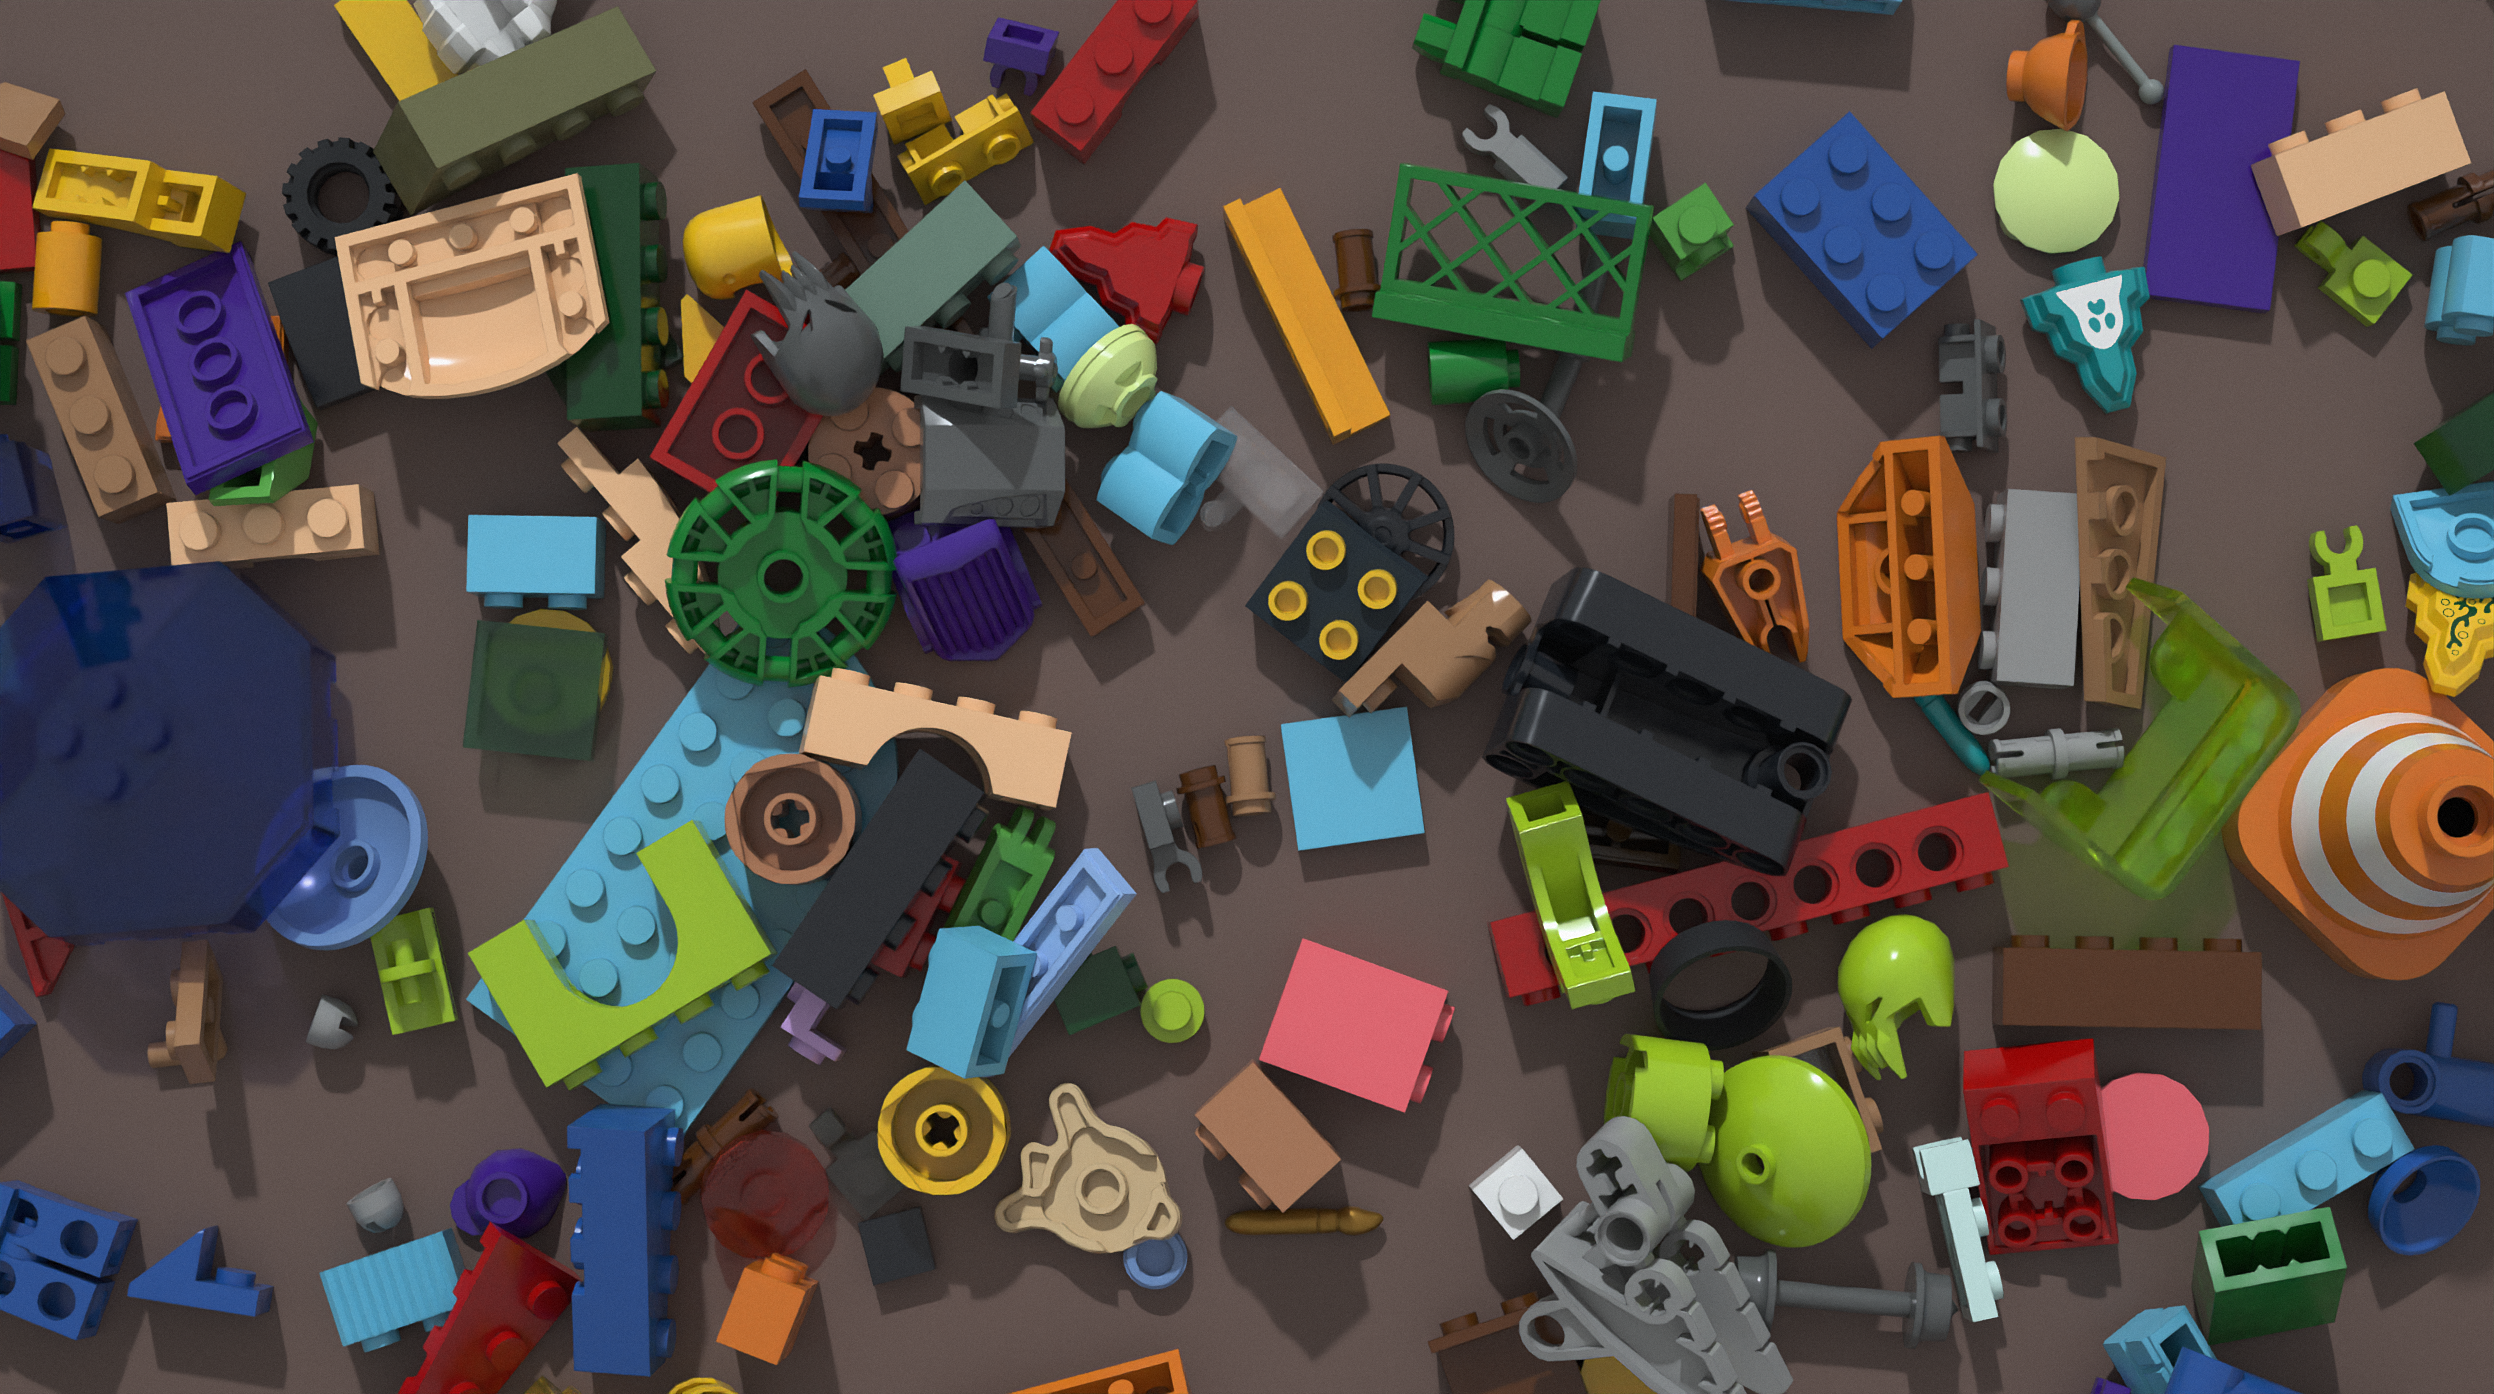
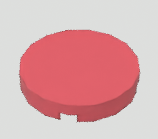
[2101,1072,2209,1200]

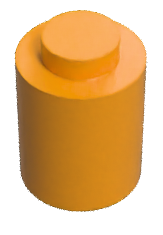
[32,221,102,317]

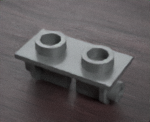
[1938,319,2007,453]

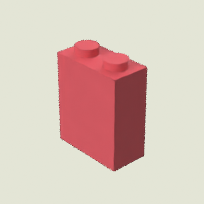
[1259,938,1455,1113]

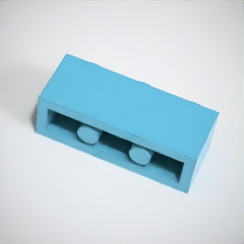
[2198,1090,2415,1227]

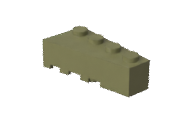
[373,6,656,217]

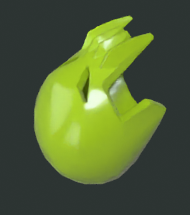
[1838,914,1955,1080]

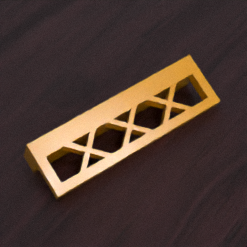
[1223,188,1390,445]

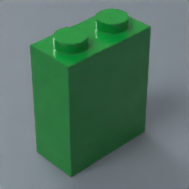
[2191,1207,2347,1346]

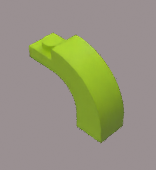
[1506,781,1635,1009]

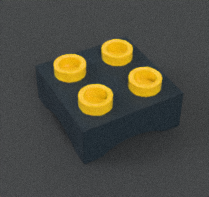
[1245,500,1428,683]

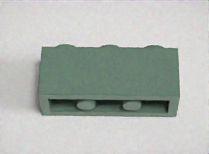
[845,180,1021,375]

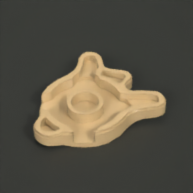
[995,1083,1183,1254]

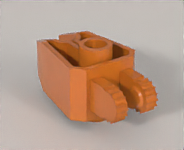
[1700,490,1809,663]

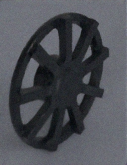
[1316,463,1455,600]

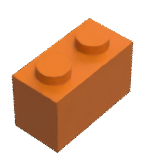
[716,1253,819,1365]

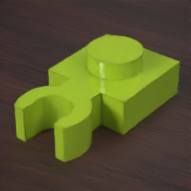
[2307,525,2387,642]

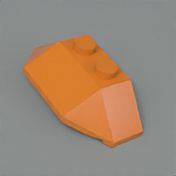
[1837,435,1981,698]

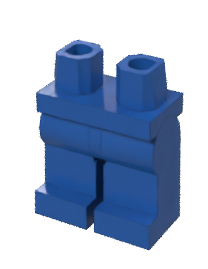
[0,1180,138,1341]

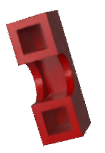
[1030,0,1199,165]

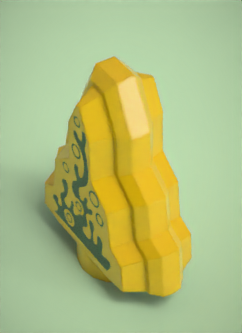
[2405,573,2494,697]

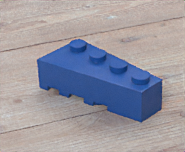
[567,1104,684,1377]

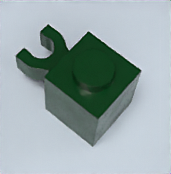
[1054,946,1148,1035]

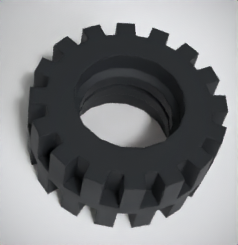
[282,137,404,256]

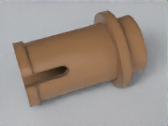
[1224,735,1276,817]

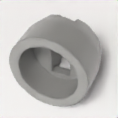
[1957,681,2010,735]
[305,994,358,1049]
[346,1178,404,1233]

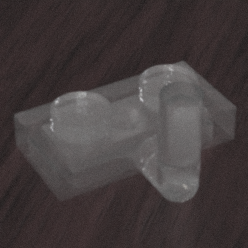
[1200,406,1325,540]

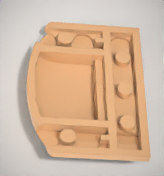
[334,173,610,399]

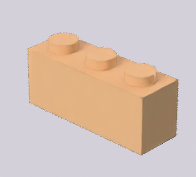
[2250,88,2471,236]

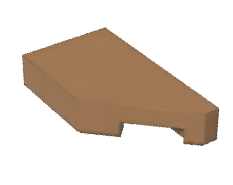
[0,82,66,160]

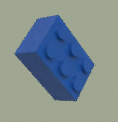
[1746,111,1978,349]

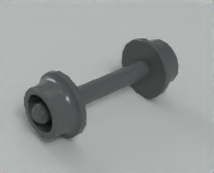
[1734,1249,1959,1349]

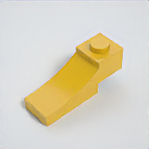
[32,148,246,253]

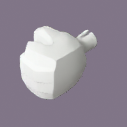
[413,0,557,74]

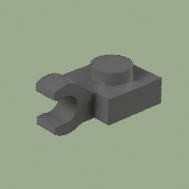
[1131,780,1203,893]

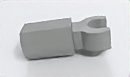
[1461,104,1569,209]

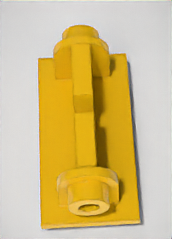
[897,93,1034,205]

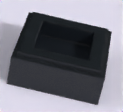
[857,1206,937,1286]

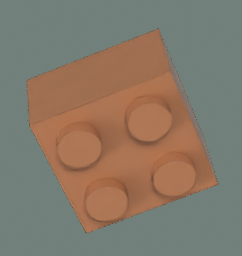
[1194,1059,1341,1213]

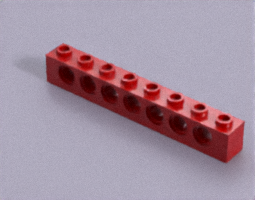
[1487,792,2009,1006]

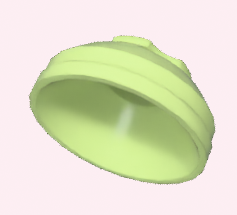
[1058,324,1158,428]

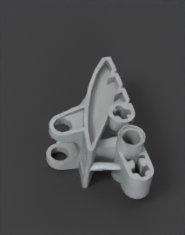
[1519,1116,1794,1394]

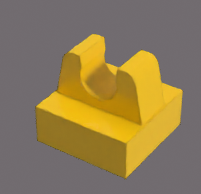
[873,58,952,145]

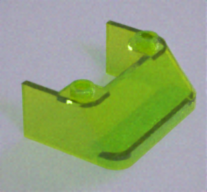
[1979,577,2301,900]

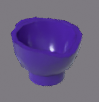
[450,1148,566,1239]

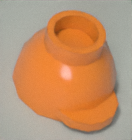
[2006,20,2088,132]

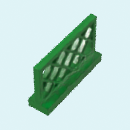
[1372,162,1654,362]

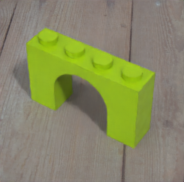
[468,820,778,1091]

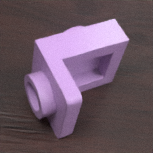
[781,982,847,1065]

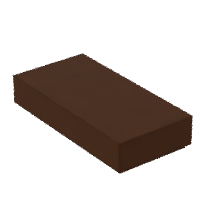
[1665,493,1700,617]

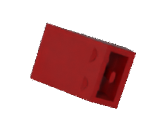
[1963,1038,2119,1255]

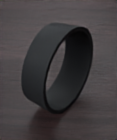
[1649,920,1793,1051]

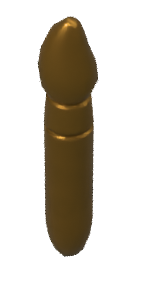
[1224,1206,1383,1236]

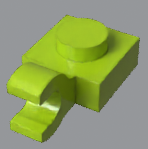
[2294,221,2412,327]

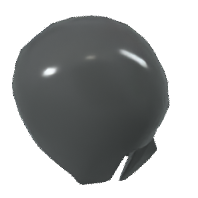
[750,251,884,416]

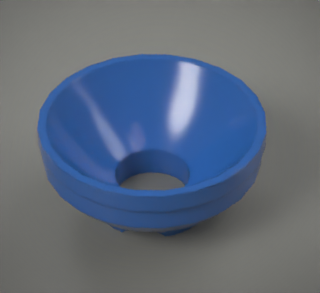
[2368,1145,2480,1256]

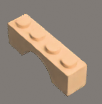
[798,668,1072,811]

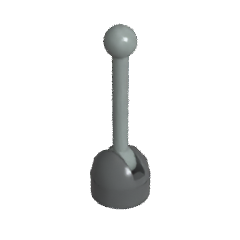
[2045,0,2164,104]

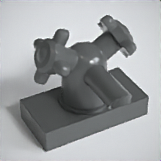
[900,283,1058,409]

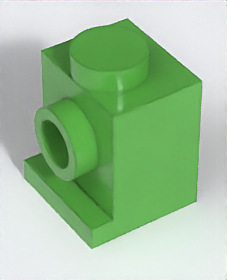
[1649,182,1734,282]

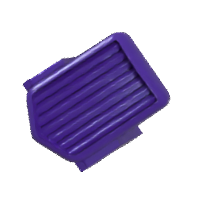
[887,509,1043,661]

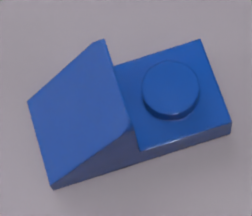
[799,109,878,213]
[127,1225,274,1317]

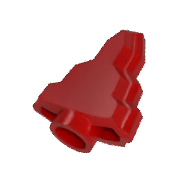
[1049,217,1205,345]

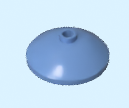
[255,765,428,951]

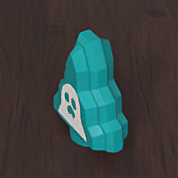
[2020,256,2150,414]

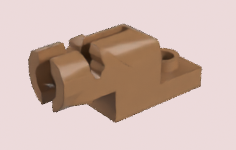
[1332,579,1532,718]

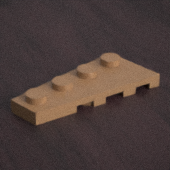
[2075,437,2166,709]

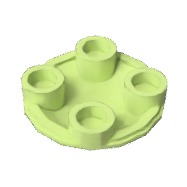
[1993,129,2120,254]

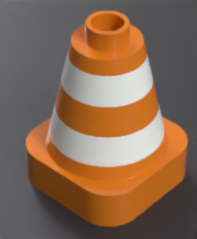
[2221,668,2494,980]

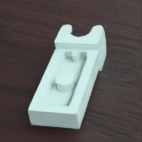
[1912,1137,2004,1322]

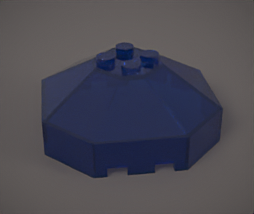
[0,561,340,946]

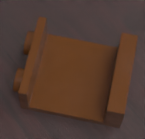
[1427,1291,1588,1394]

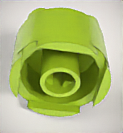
[1604,1034,1724,1172]

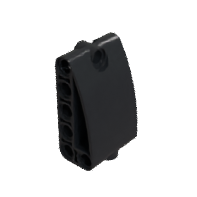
[1482,567,1852,877]

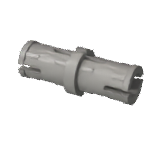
[1988,727,2124,780]

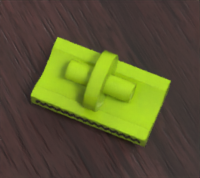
[370,907,459,1035]

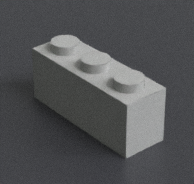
[1977,489,2080,689]

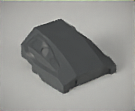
[914,395,1065,528]

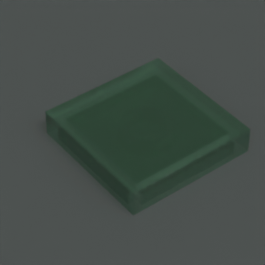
[463,620,608,762]

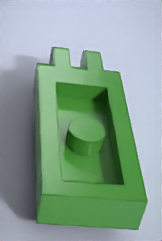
[943,805,1056,941]

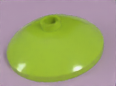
[1699,1055,1871,1248]

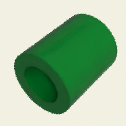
[1427,338,1520,405]

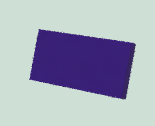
[2143,45,2300,314]
[125,241,314,496]

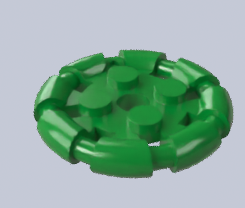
[665,459,898,688]

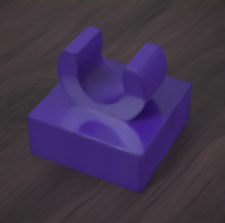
[983,17,1060,96]

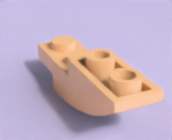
[557,427,720,654]

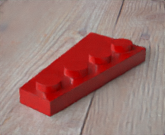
[398,1222,582,1394]

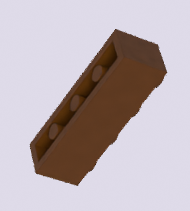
[1992,935,2262,1030]

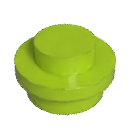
[1140,979,1205,1043]

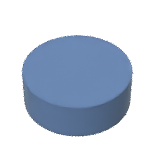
[1123,1232,1188,1289]

